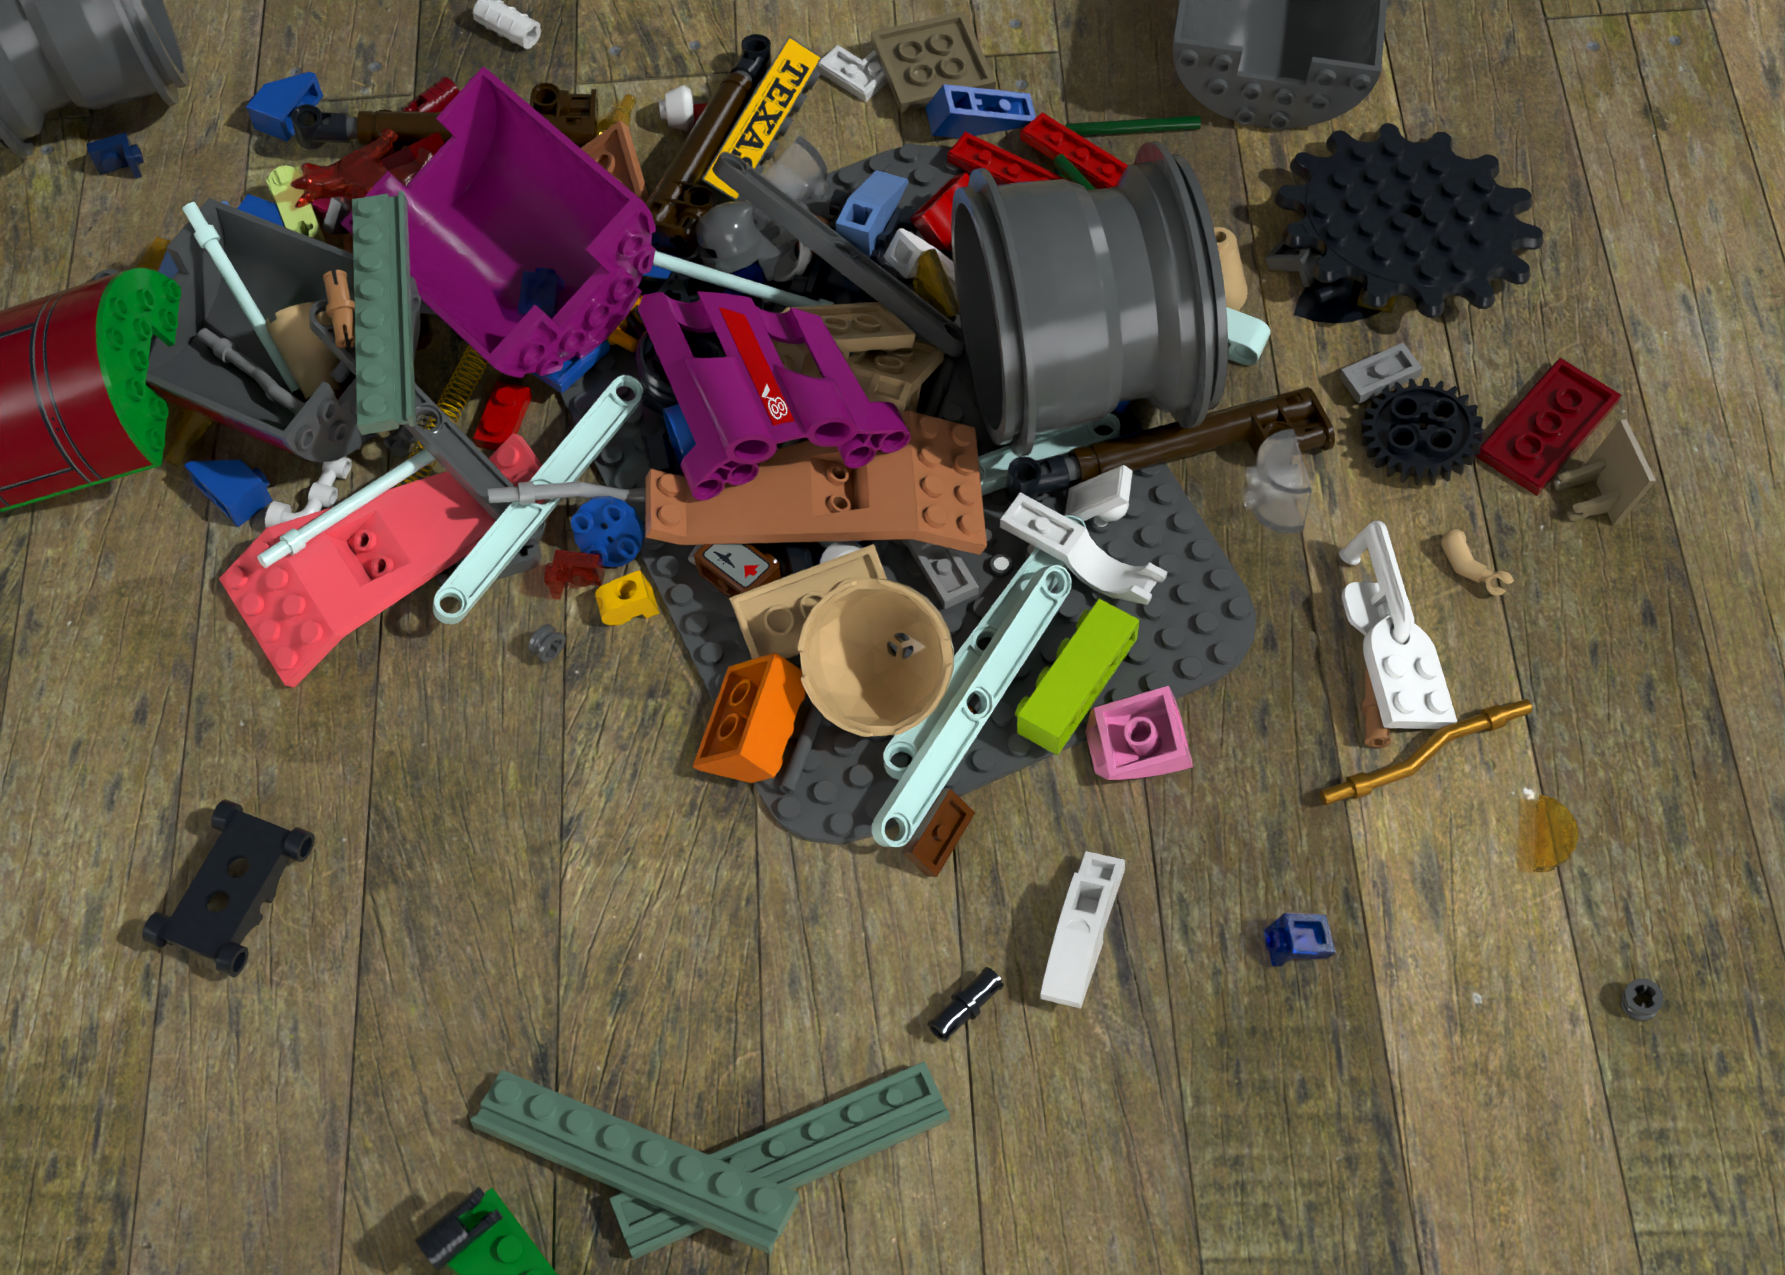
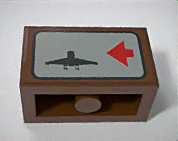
[694,543,781,599]

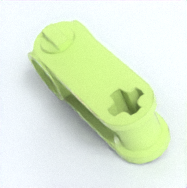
[265,165,326,243]

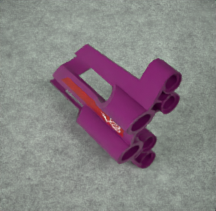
[638,291,911,500]

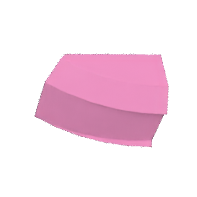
[1085,686,1193,780]

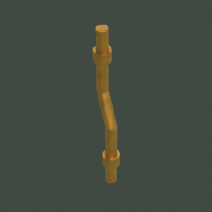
[1319,699,1532,806]

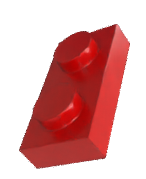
[473,381,532,451]

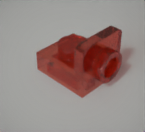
[544,549,605,600]

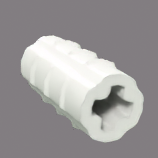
[473,0,541,49]

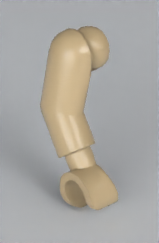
[1441,529,1514,595]

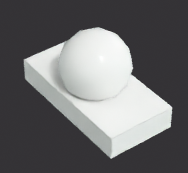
[1065,465,1132,522]

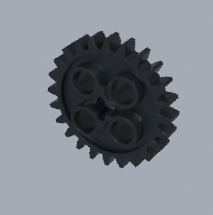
[1361,378,1484,485]

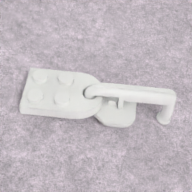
[1339,521,1457,729]

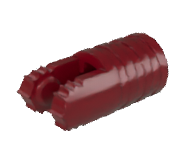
[402,76,460,112]

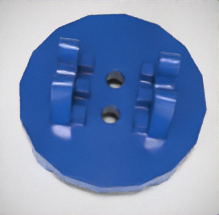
[571,496,645,567]

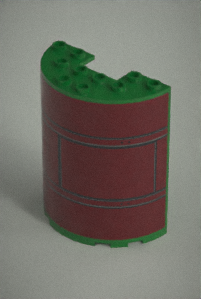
[0,268,181,512]

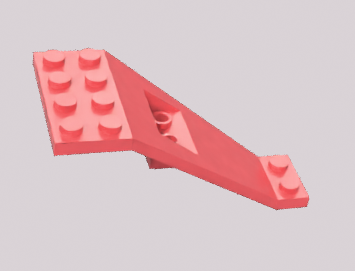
[219,433,545,688]

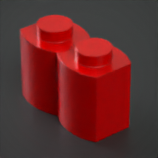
[910,172,970,251]

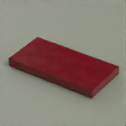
[1475,358,1622,496]

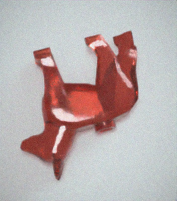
[291,128,434,208]

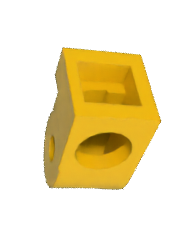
[595,570,660,626]

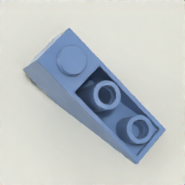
[836,170,909,258]

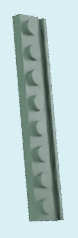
[352,191,416,435]
[609,1061,950,1260]
[470,1070,800,1255]

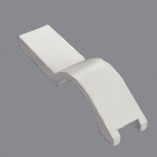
[1000,492,1168,605]

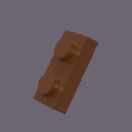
[902,788,975,877]

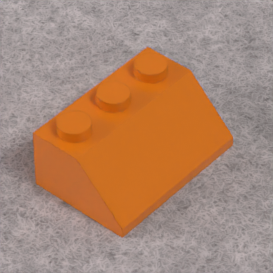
[692,652,806,783]

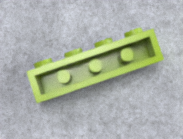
[1015,599,1139,756]

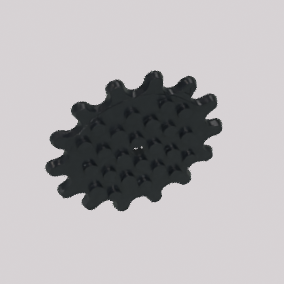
[1274,123,1544,318]

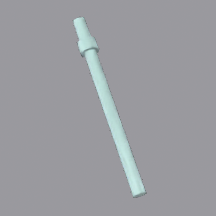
[182,202,300,394]
[653,251,834,307]
[257,448,435,568]

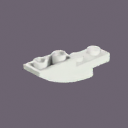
[1040,851,1125,1009]

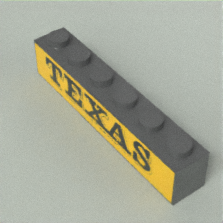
[698,36,822,206]

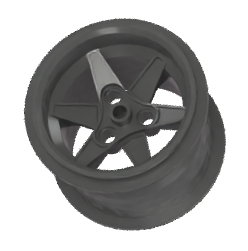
[0,0,189,158]
[951,141,1228,457]

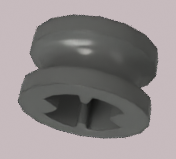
[528,624,566,663]
[1620,978,1664,1021]

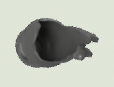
[695,201,790,287]

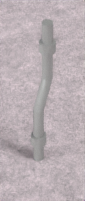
[197,328,306,416]
[488,481,646,505]

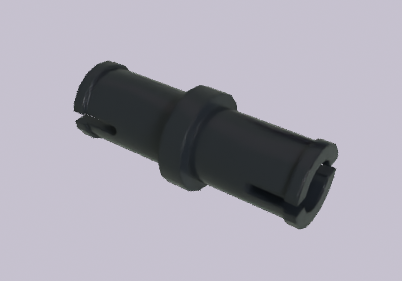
[927,967,1004,1042]

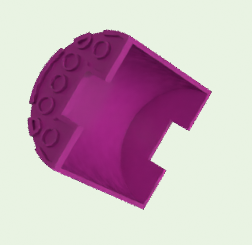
[340,66,656,378]

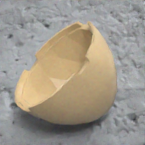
[798,579,954,737]

